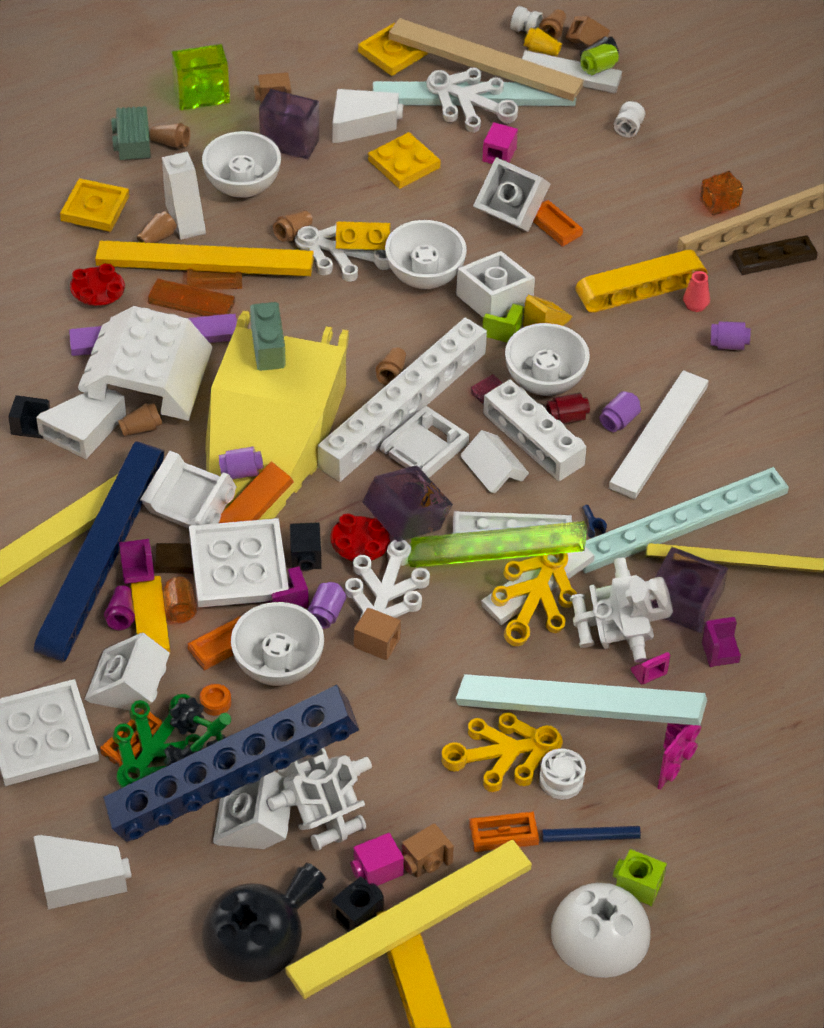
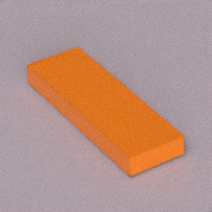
[219,461,294,523]

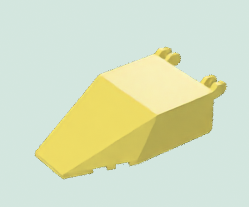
[205,311,349,520]

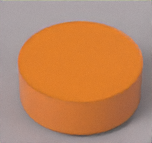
[200,684,231,716]

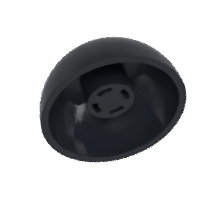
[202,883,302,982]

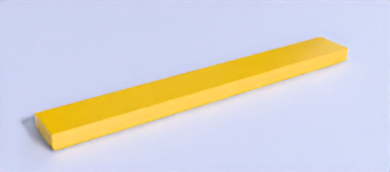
[95,241,314,276]

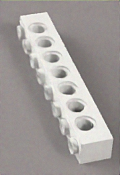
[318,318,487,482]

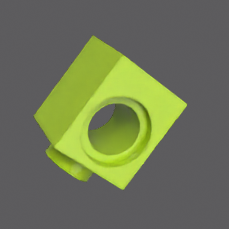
[613,849,667,907]

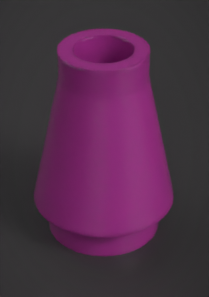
[104,586,135,630]

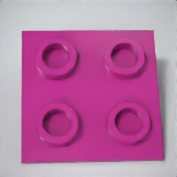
[658,723,701,790]

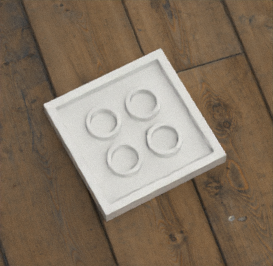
[189,518,289,608]
[0,679,99,786]

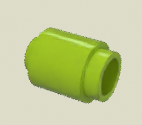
[580,44,619,75]

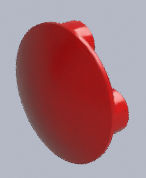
[70,264,125,306]
[330,513,390,561]

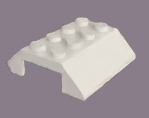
[78,306,212,421]

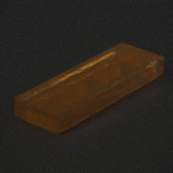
[148,278,235,317]

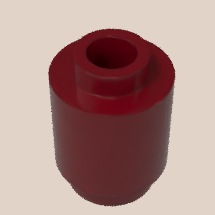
[546,392,590,424]

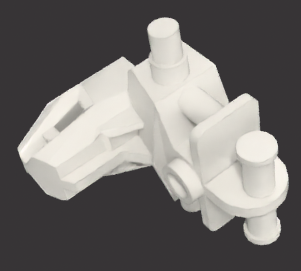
[570,558,673,662]
[267,748,372,851]

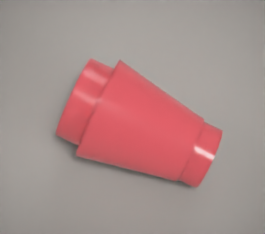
[683,271,710,312]

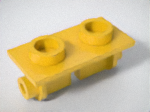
[336,221,390,250]

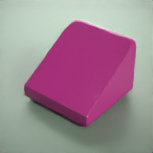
[631,652,670,685]

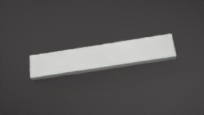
[609,370,709,499]

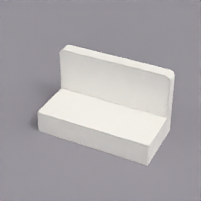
[461,430,529,493]

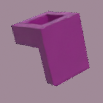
[119,539,155,584]
[268,566,309,609]
[702,617,741,667]

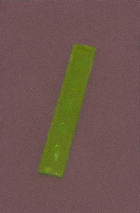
[408,521,587,567]

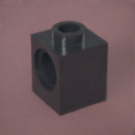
[290,522,322,571]
[331,876,384,932]

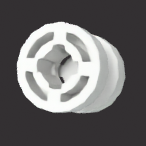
[511,6,543,33]
[614,101,645,138]

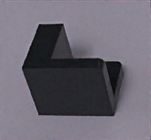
[8,395,50,439]

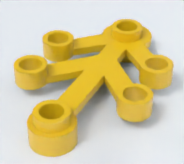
[491,543,577,646]
[441,713,563,792]

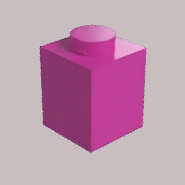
[482,122,518,164]
[351,832,404,886]

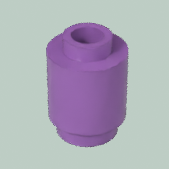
[711,321,751,350]
[599,391,641,432]
[219,446,264,480]
[308,582,346,629]

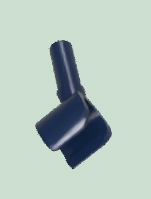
[582,504,607,538]

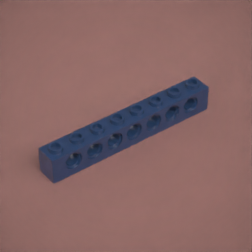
[104,685,359,842]

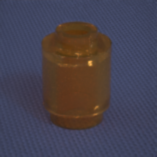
[163,577,197,623]

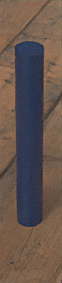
[542,826,641,842]

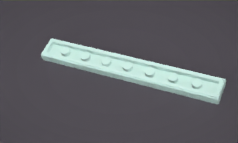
[373,81,576,106]
[581,467,789,574]
[456,674,707,726]

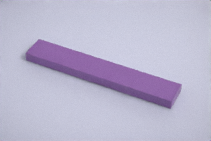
[69,314,237,356]

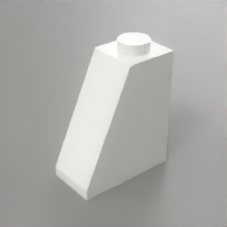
[333,89,403,143]
[162,152,206,240]
[36,388,126,459]
[34,835,131,909]

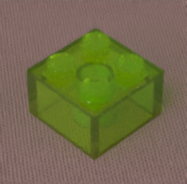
[171,44,230,110]

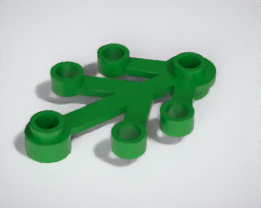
[113,694,204,788]

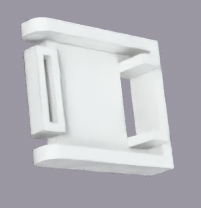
[380,406,469,481]

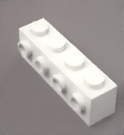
[483,379,587,482]

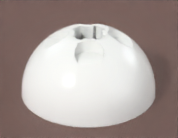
[202,131,281,198]
[385,220,466,289]
[505,323,590,396]
[231,602,324,686]
[551,883,651,978]

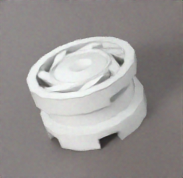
[539,748,586,800]

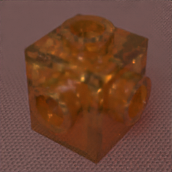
[699,171,743,216]

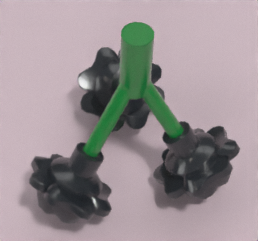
[164,697,231,767]

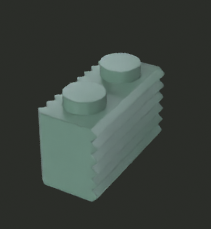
[111,106,151,160]
[250,302,286,371]

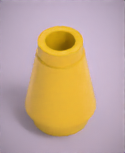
[523,27,562,57]

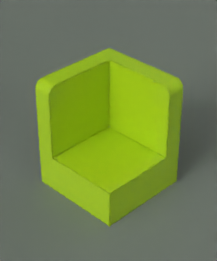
[482,304,523,343]

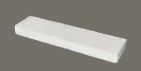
[522,51,622,93]
[453,511,572,545]
[481,537,594,625]

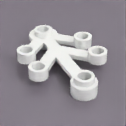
[426,68,518,132]
[295,225,390,282]
[345,539,430,618]

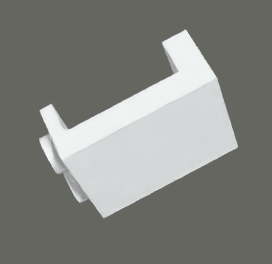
[140,451,237,528]

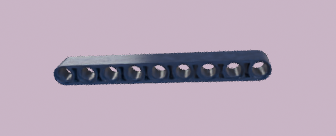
[34,441,165,662]

